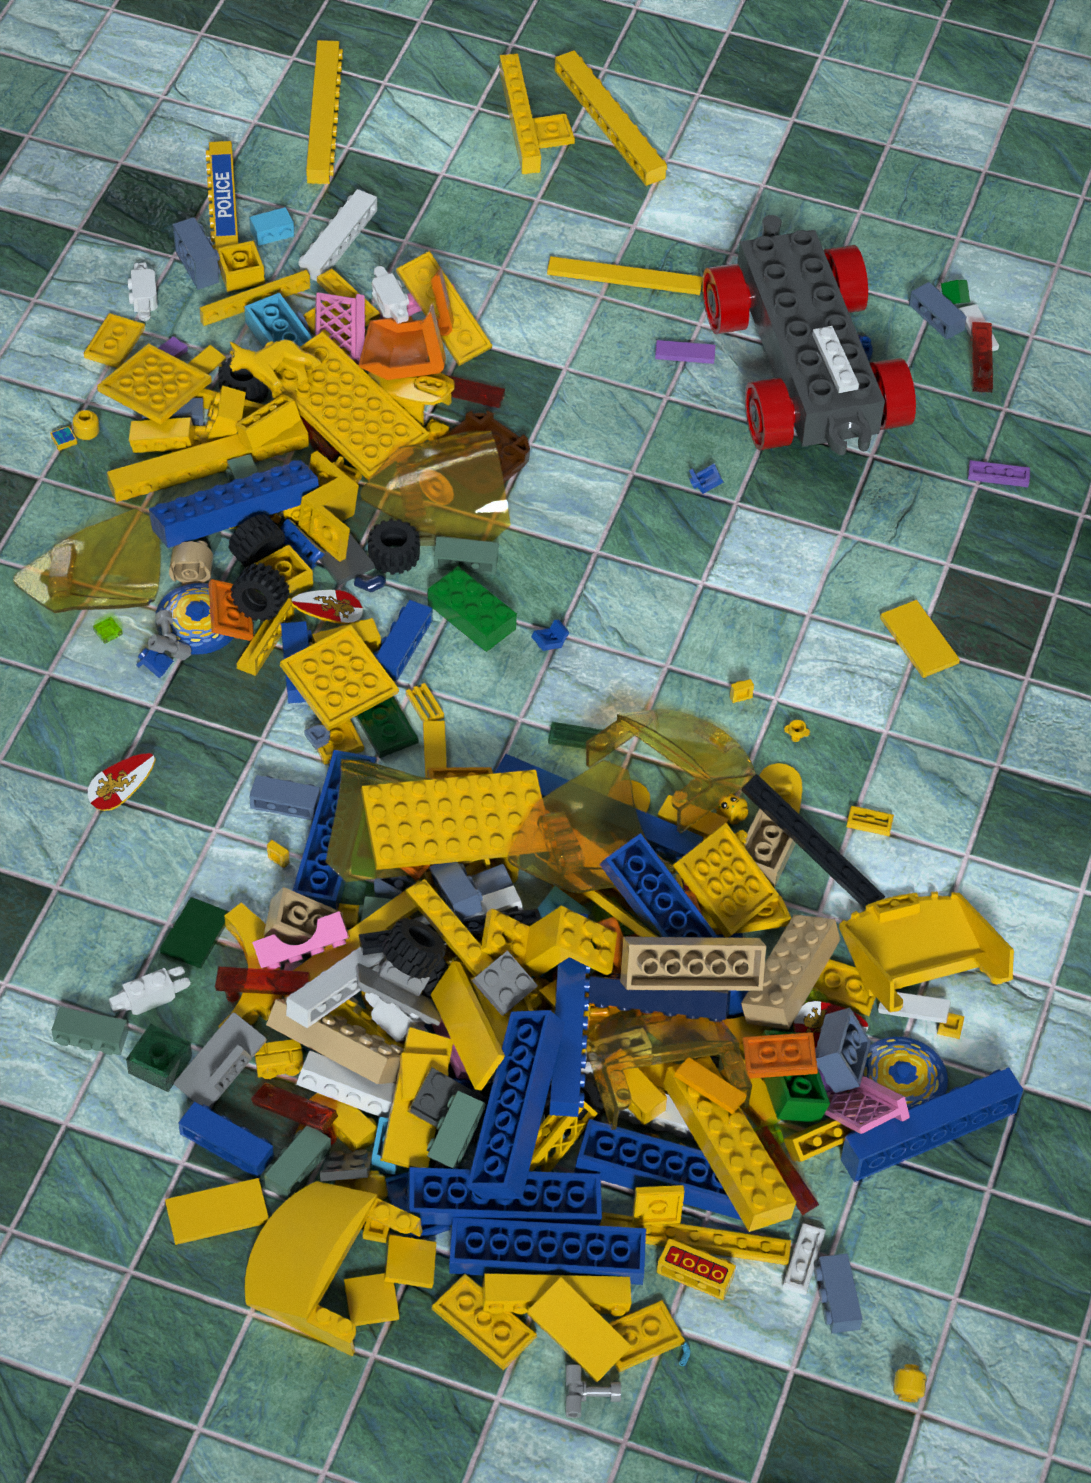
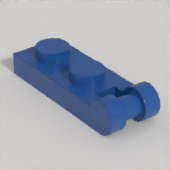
[280,518,326,570]

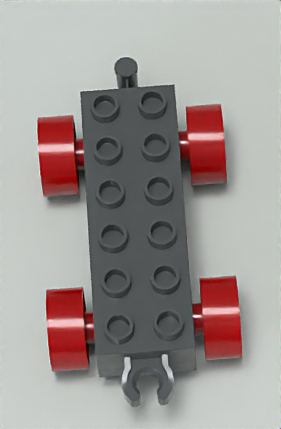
[702,215,916,455]

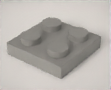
[472,950,538,1016]

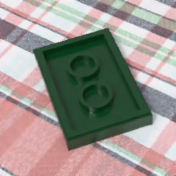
[355,696,419,758]
[160,897,229,969]

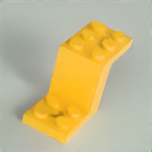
[298,451,359,562]
[481,905,617,978]

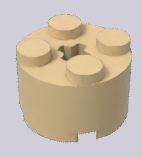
[169,541,214,586]

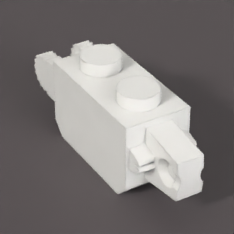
[128,263,158,321]
[372,266,409,324]
[109,967,191,1015]
[365,993,428,1042]

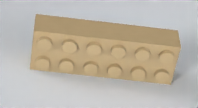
[741,914,840,1030]
[620,937,766,991]
[266,997,403,1084]

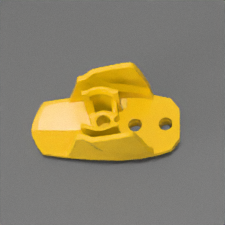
[368,372,455,428]

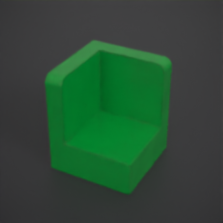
[941,280,970,304]

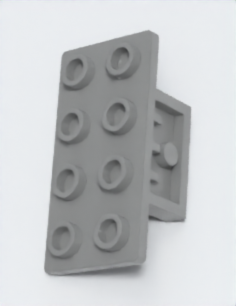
[356,959,441,1026]
[174,1013,267,1108]

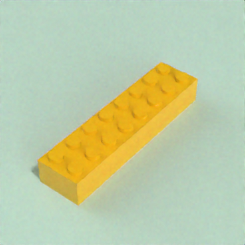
[663,1055,796,1232]

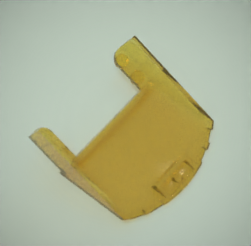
[586,709,756,833]
[584,1008,752,1130]

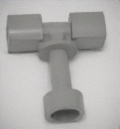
[148,610,191,661]
[566,1365,621,1418]

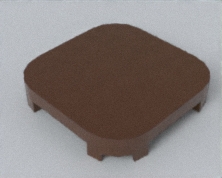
[432,410,530,494]

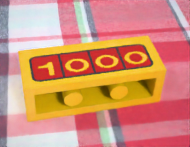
[657,1238,736,1300]

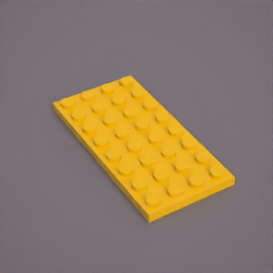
[276,331,430,481]
[361,770,553,870]

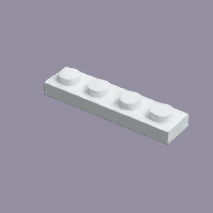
[812,326,859,393]

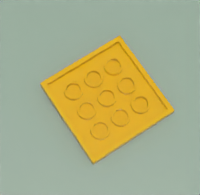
[97,343,212,425]
[280,625,399,731]
[673,823,779,938]

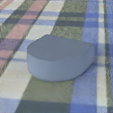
[304,725,330,750]

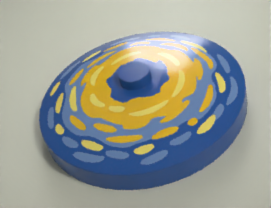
[155,583,234,655]
[863,1037,948,1109]

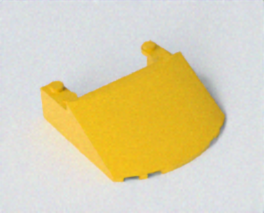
[839,891,1014,1013]
[245,1181,422,1357]

